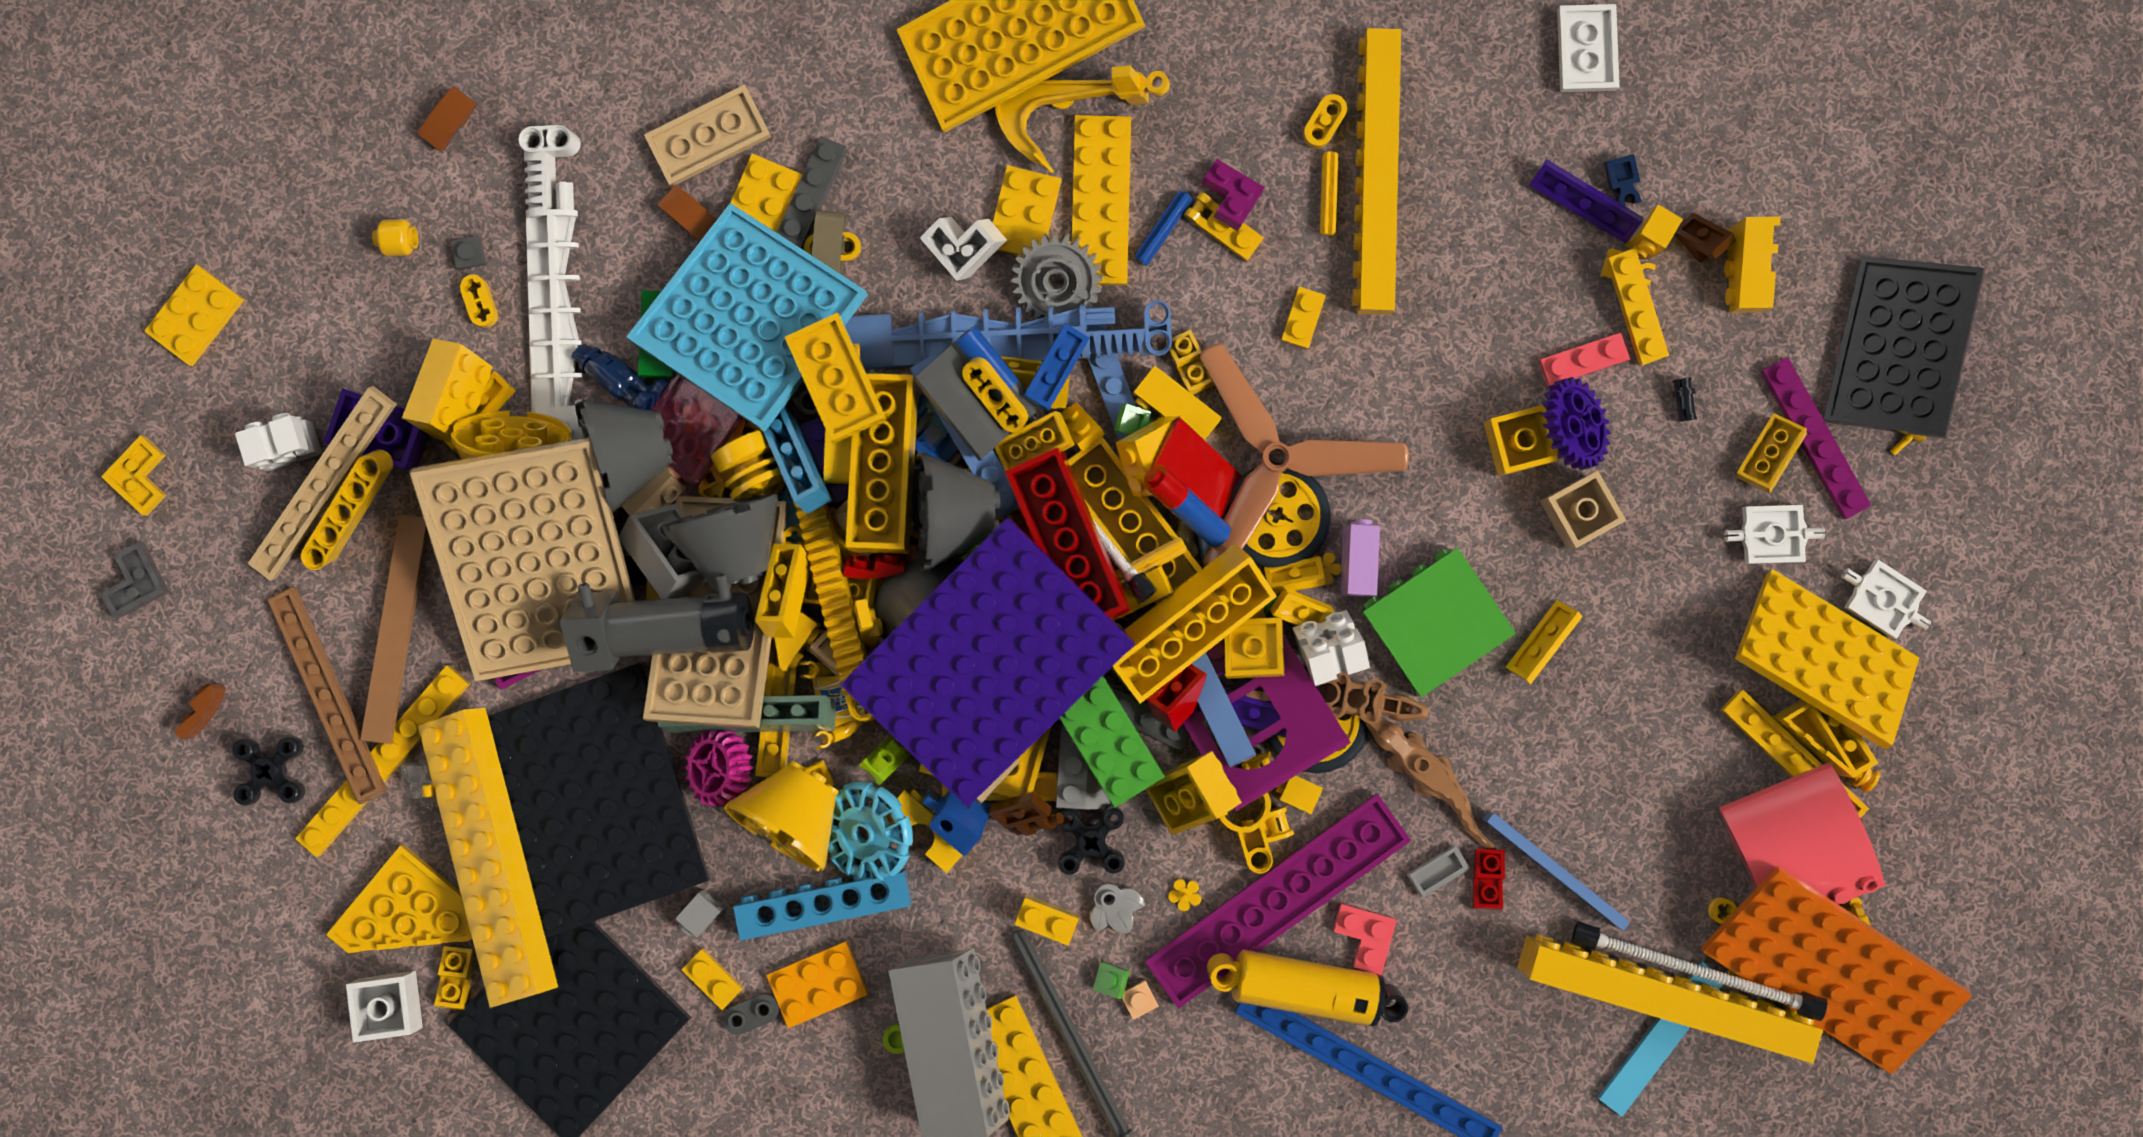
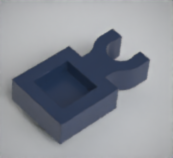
[1604,154,1641,206]

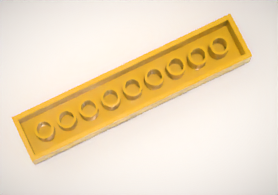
[418,708,558,1008]
[1517,933,1823,1064]

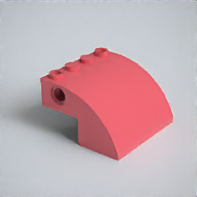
[1719,762,1886,904]

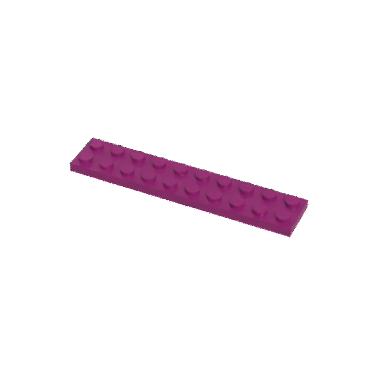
[1145,793,1411,1009]

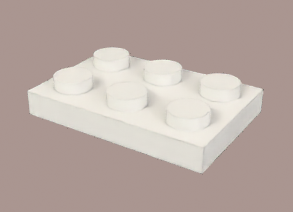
[1557,4,1619,92]

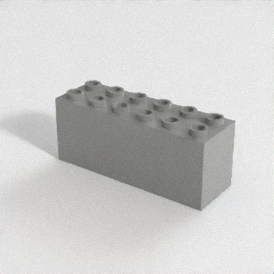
[888,948,1010,1137]

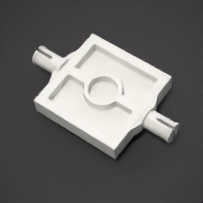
[1724,505,1825,564]
[1841,560,1931,639]

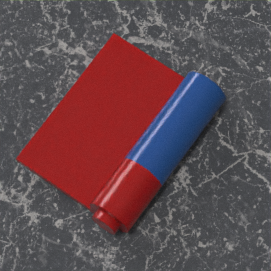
[1144,417,1242,548]

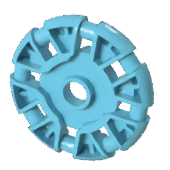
[828,781,913,882]

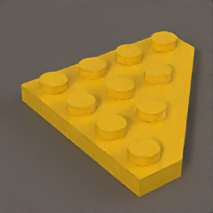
[326,845,473,953]

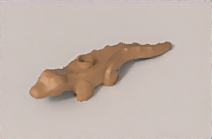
[1245,672,1429,725]
[1366,718,1496,850]

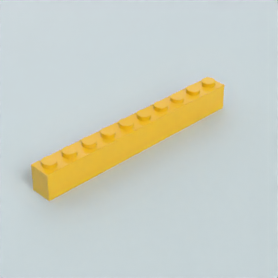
[1352,28,1401,315]

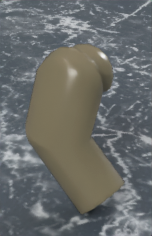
[1176,519,1200,557]

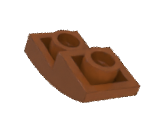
[417,86,477,151]
[657,184,717,243]
[174,684,226,739]

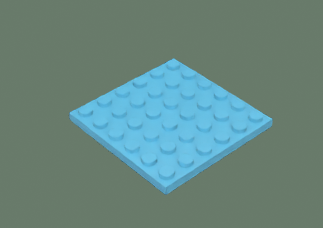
[626,203,868,432]

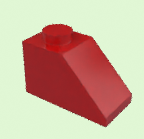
[1147,664,1207,732]

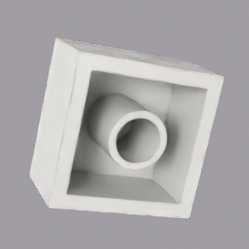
[346,971,423,1043]

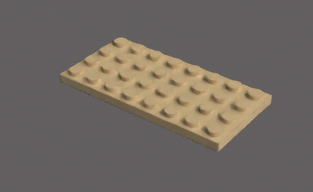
[643,496,789,728]

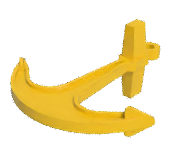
[995,65,1170,173]

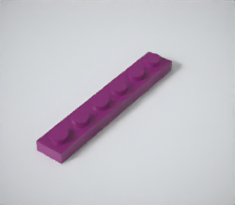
[1760,357,1872,520]

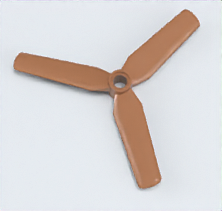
[1200,343,1409,567]

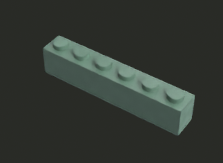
[658,695,836,733]

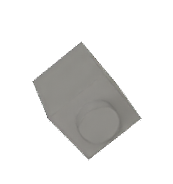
[676,889,725,938]

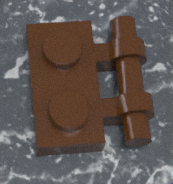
[988,791,1064,836]

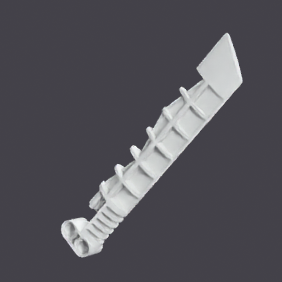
[518,125,584,441]

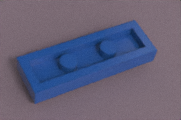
[1022,323,1090,412]

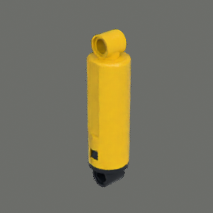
[1207,949,1408,1027]

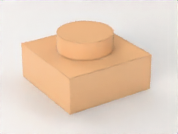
[1122,980,1159,1020]

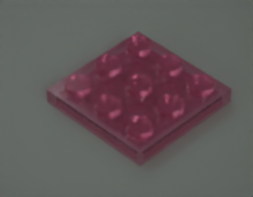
[652,373,743,487]

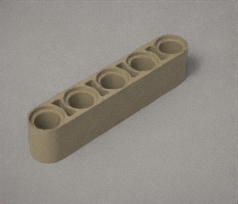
[812,210,847,275]

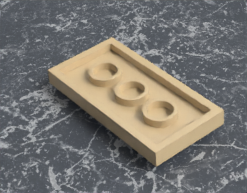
[644,84,771,187]

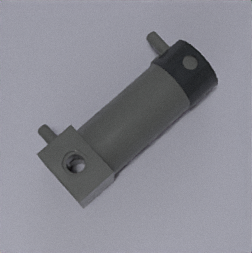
[559,573,754,672]

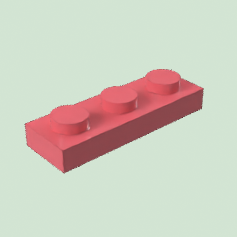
[1539,333,1630,387]

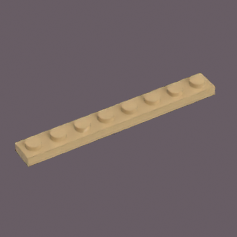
[248,386,397,581]

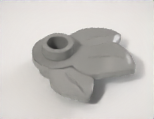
[1090,883,1145,933]

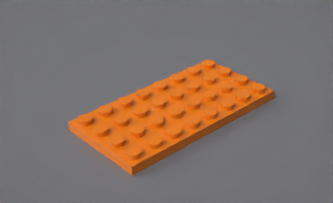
[1702,865,1972,1074]

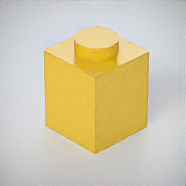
[1275,776,1323,814]

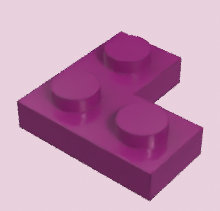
[1202,159,1265,231]

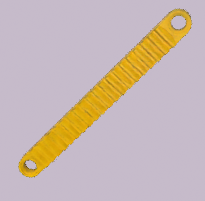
[793,452,875,722]

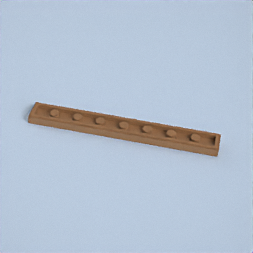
[360,514,428,744]
[267,587,388,804]

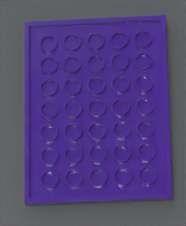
[840,517,1135,807]

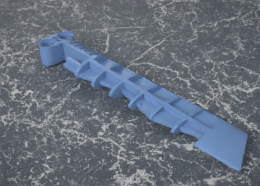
[845,300,1172,369]

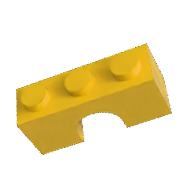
[885,788,962,873]

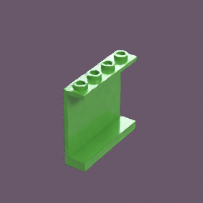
[1359,547,1516,697]

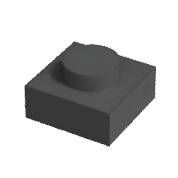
[451,236,487,271]

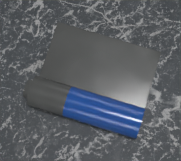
[913,325,1040,461]

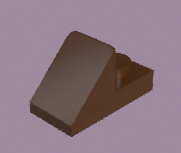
[1674,213,1736,263]

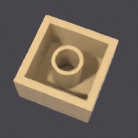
[1540,470,1626,550]

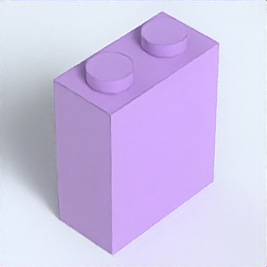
[1340,519,1380,597]

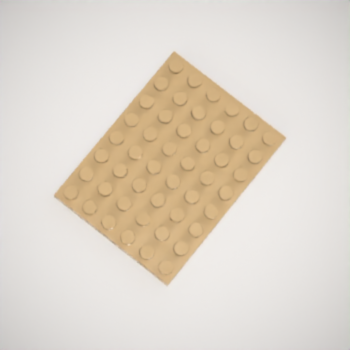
[410,438,635,681]

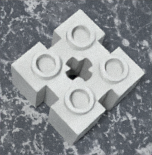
[235,413,322,471]
[1292,610,1370,686]

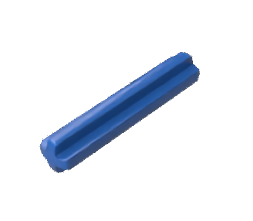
[1134,190,1192,266]

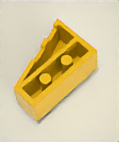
[1724,216,1781,313]
[1772,699,1878,778]

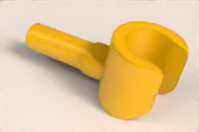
[1889,433,1927,456]

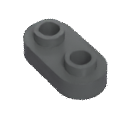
[723,993,780,1035]

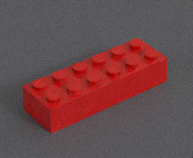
[1005,447,1132,619]

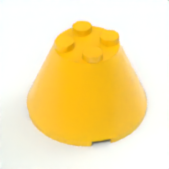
[451,411,571,460]
[724,760,839,872]

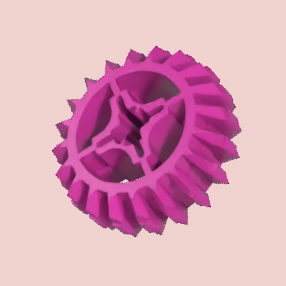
[684,730,754,807]

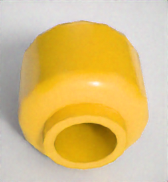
[372,219,419,257]

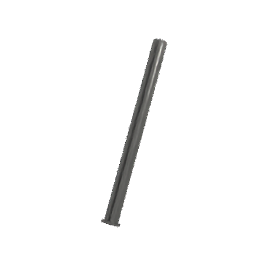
[1011,929,1134,1137]

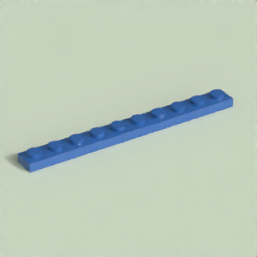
[1234,1003,1503,1137]

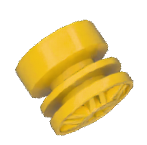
[711,430,784,502]

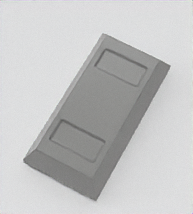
[1407,844,1470,899]

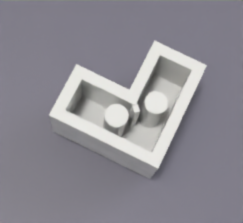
[920,217,1007,281]

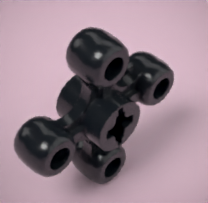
[232,736,305,806]
[1058,805,1125,875]

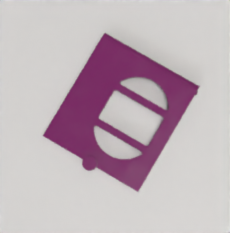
[1183,634,1351,812]

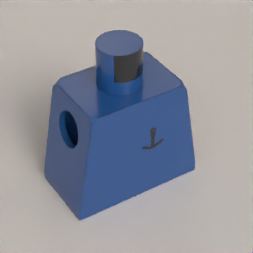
[922,789,990,856]

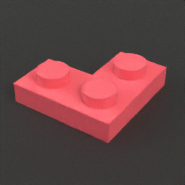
[1333,903,1397,975]

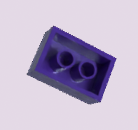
[323,388,429,471]

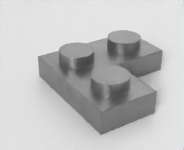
[101,542,170,619]

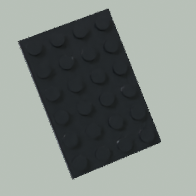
[1823,256,1985,439]

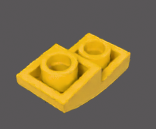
[1165,330,1215,395]
[854,599,883,647]
[434,946,474,1010]

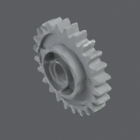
[1011,232,1103,319]

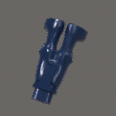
[571,344,672,411]

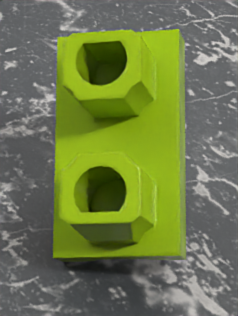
[859,735,911,785]

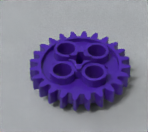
[1541,377,1611,470]

